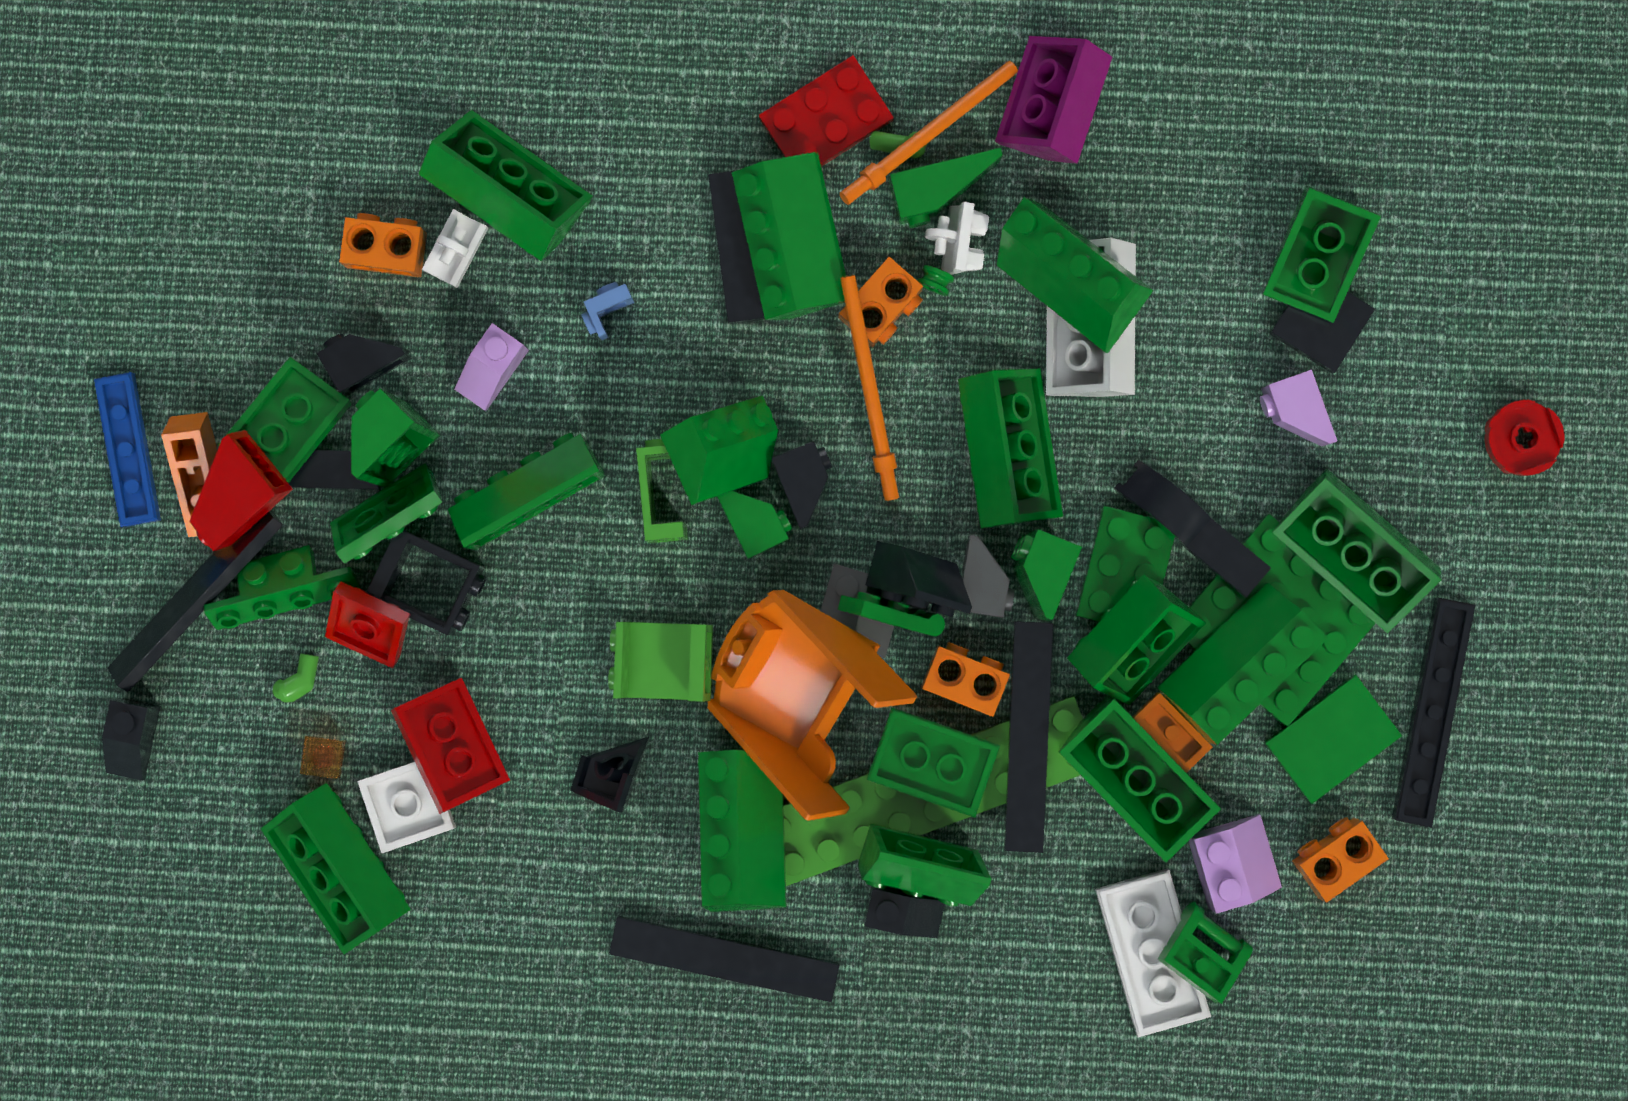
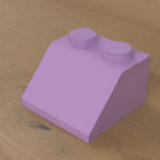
[1189,814,1282,914]

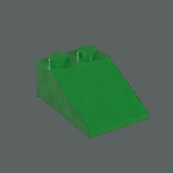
[1263,185,1381,323]

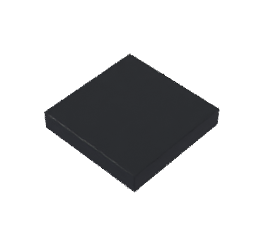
[1269,292,1375,374]

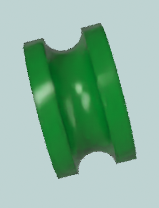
[918,265,954,296]

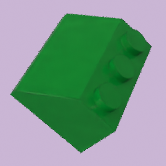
[660,395,778,505]
[1010,529,1082,620]
[1067,574,1206,705]
[857,824,992,906]

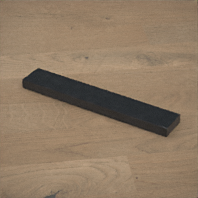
[107,509,283,692]
[1391,597,1475,828]
[1004,621,1053,853]
[609,915,840,1002]

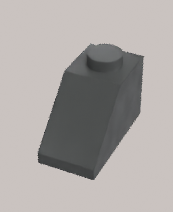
[961,535,1015,618]

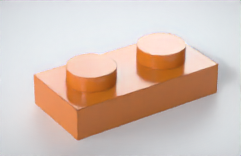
[1132,692,1213,773]

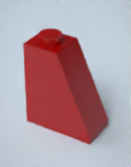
[189,430,293,551]

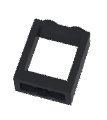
[367,529,487,635]

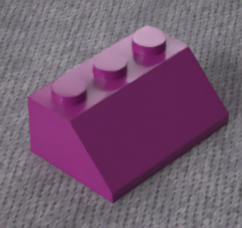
[995,36,1113,164]

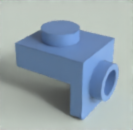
[581,282,634,340]

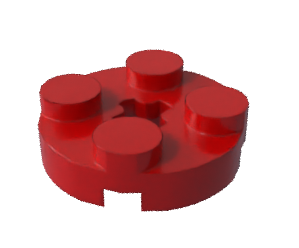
[1484,400,1565,476]

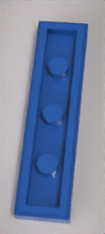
[94,372,161,527]

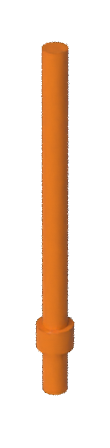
[839,61,1018,205]
[840,275,899,501]

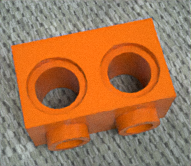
[339,213,427,278]
[838,257,923,347]
[921,642,1010,717]
[1292,817,1389,903]

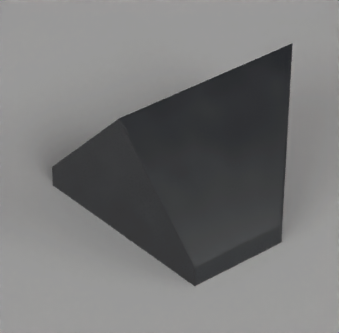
[570,736,649,813]

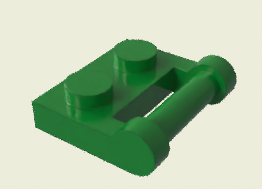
[1157,902,1253,1004]

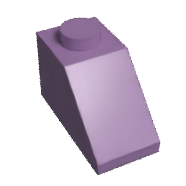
[454,323,529,411]
[1260,370,1337,447]

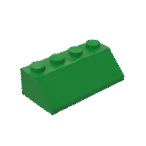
[418,110,593,261]
[732,152,846,320]
[997,197,1154,353]
[958,368,1063,529]
[351,388,441,488]
[448,432,606,550]
[1272,468,1442,634]
[1157,583,1329,745]
[1058,695,1221,862]
[698,750,787,912]
[260,783,411,955]

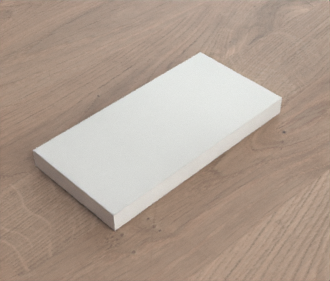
[1095,868,1211,1037]

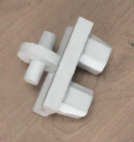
[925,202,989,275]
[422,209,488,288]

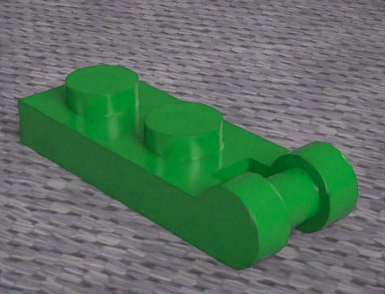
[837,591,945,636]

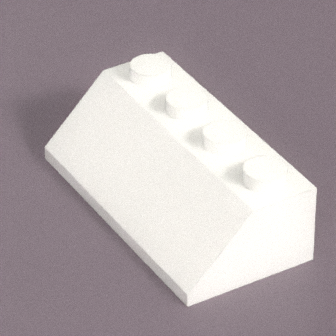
[1046,238,1136,397]

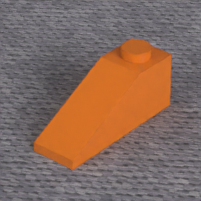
[161,412,217,537]

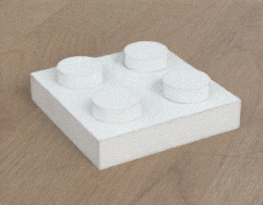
[357,762,456,853]

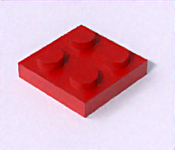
[325,581,410,668]

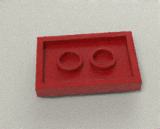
[759,55,894,167]
[391,678,510,814]

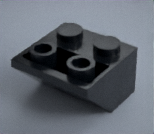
[865,541,972,617]

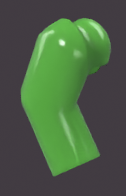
[870,131,928,159]
[272,653,319,703]

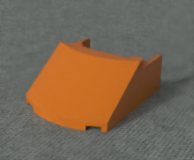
[707,590,917,821]

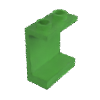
[636,439,688,543]
[608,622,713,702]

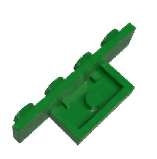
[204,545,361,630]

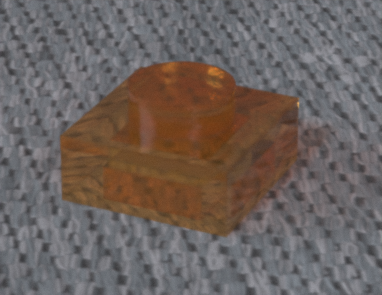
[300,735,346,779]

